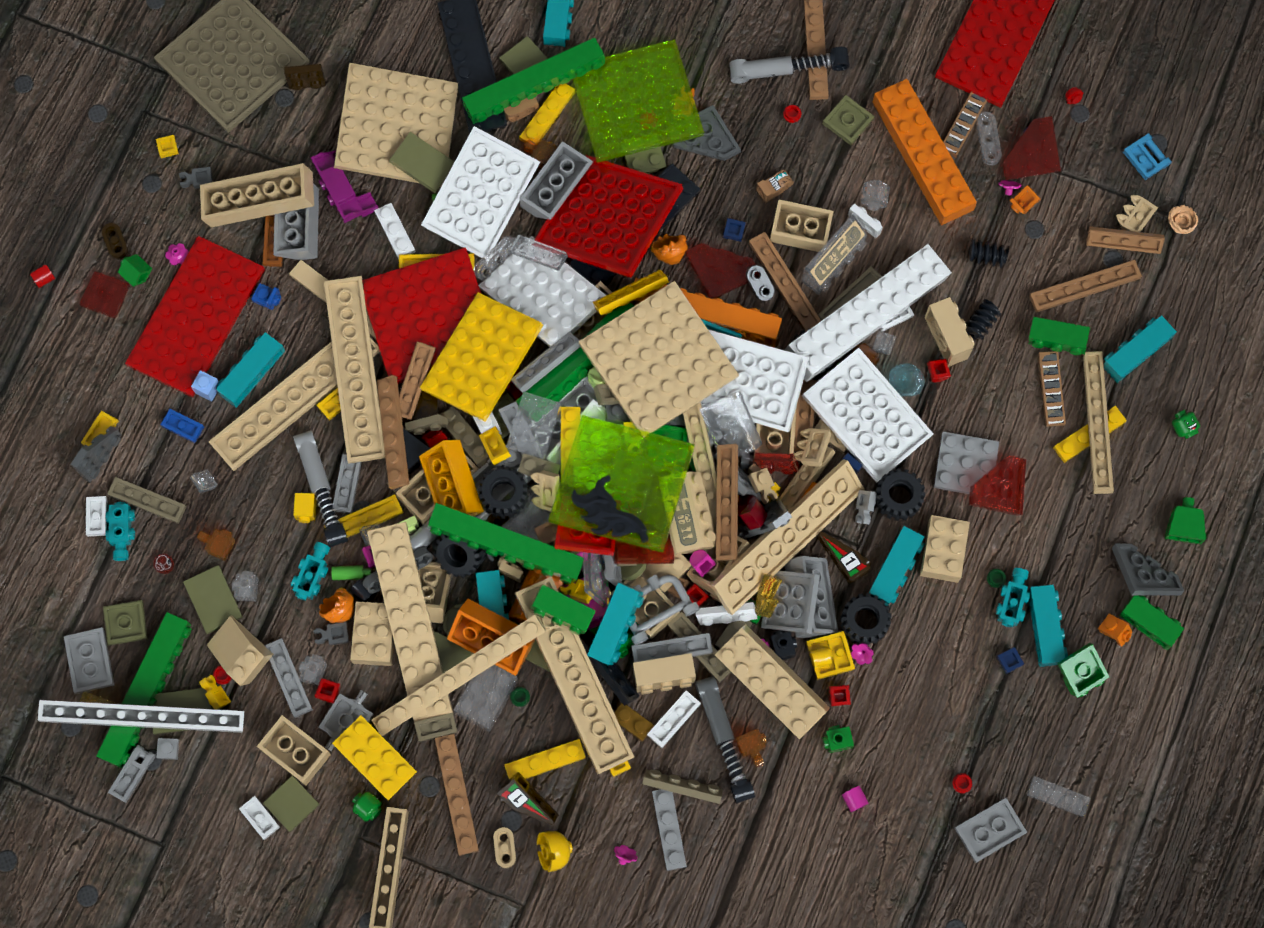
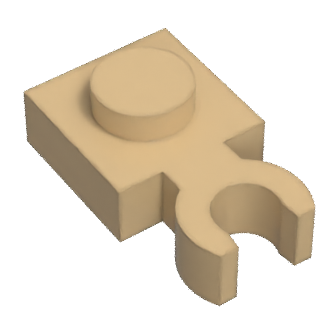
[748,468,778,505]

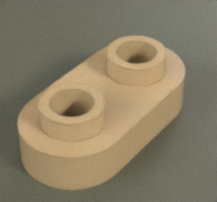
[493,827,516,868]

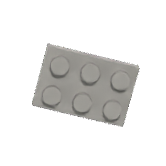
[64,628,114,694]
[954,798,1027,863]

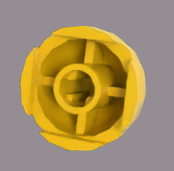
[537,831,573,872]

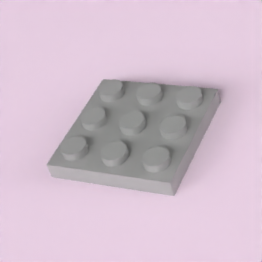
[933,432,999,498]
[761,571,820,634]

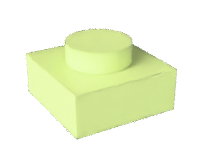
[397,516,419,534]

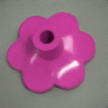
[998,180,1022,196]
[165,243,189,266]
[851,643,874,665]
[614,845,638,865]

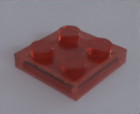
[755,453,799,474]

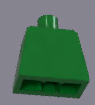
[1165,497,1206,544]

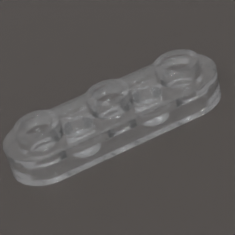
[976,112,1002,166]
[473,236,520,281]

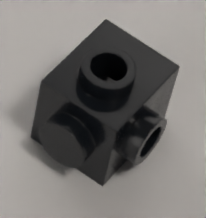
[770,630,797,660]

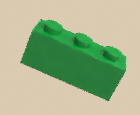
[1028,317,1090,355]
[530,584,596,635]
[1119,595,1184,650]

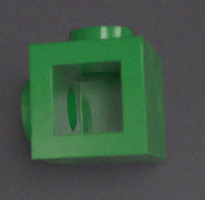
[118,254,152,287]
[822,725,854,753]

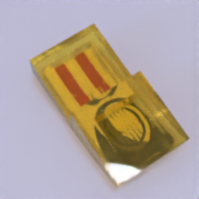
[755,574,782,618]

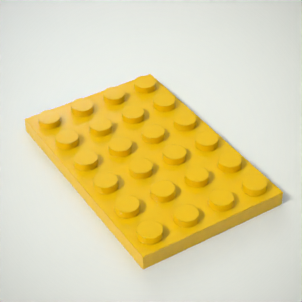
[420,292,543,422]

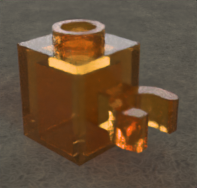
[524,139,558,169]
[197,529,235,561]
[735,729,767,768]

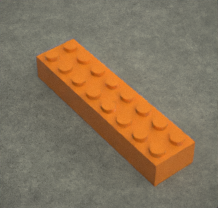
[872,79,977,226]
[630,278,782,347]

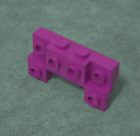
[311,150,378,223]

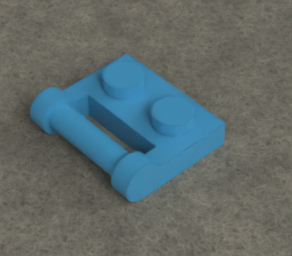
[1123,134,1172,180]

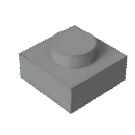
[156,738,179,760]

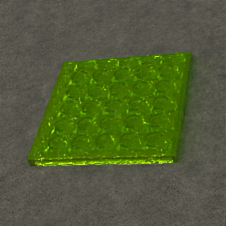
[573,40,704,163]
[548,415,695,553]

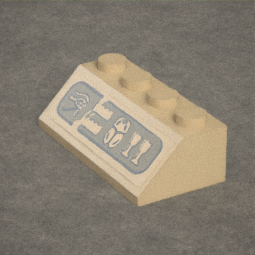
[658,472,716,554]

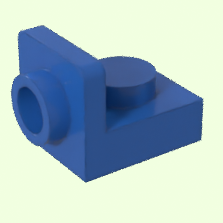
[251,283,281,310]

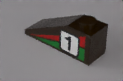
[817,531,871,585]
[497,772,559,825]

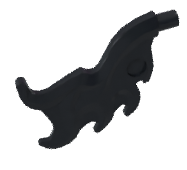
[571,475,649,543]

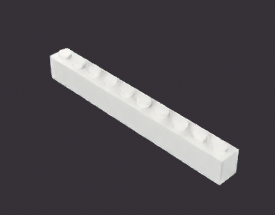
[38,700,244,733]

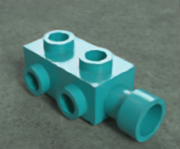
[106,502,135,561]
[291,542,330,601]
[996,568,1030,627]

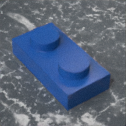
[160,409,204,443]

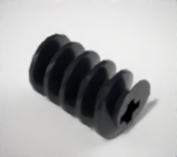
[968,238,1010,268]
[965,299,1001,340]

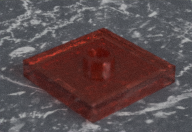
[79,271,130,318]

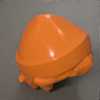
[651,234,688,265]
[319,588,354,623]

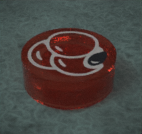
[153,554,174,574]

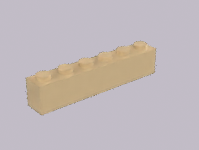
[369,807,409,928]

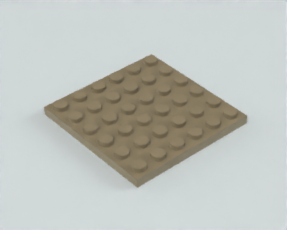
[154,0,310,133]

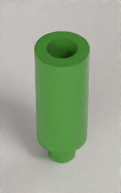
[332,565,371,580]

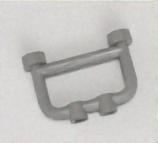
[629,575,700,646]

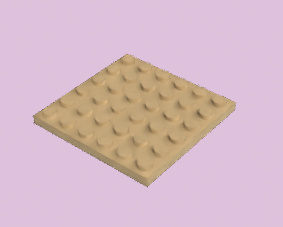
[334,63,458,187]
[578,281,739,439]

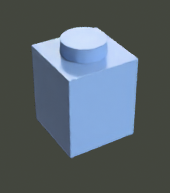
[191,371,219,401]

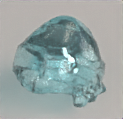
[888,363,925,396]

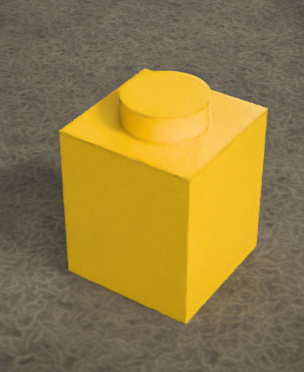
[294,493,317,523]

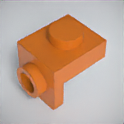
[1010,185,1041,214]
[1098,614,1132,647]

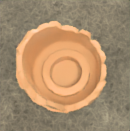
[1168,204,1198,234]

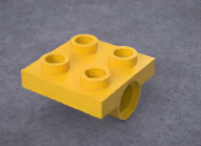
[806,631,855,680]

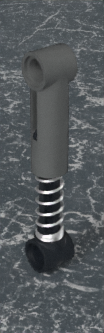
[695,676,755,804]

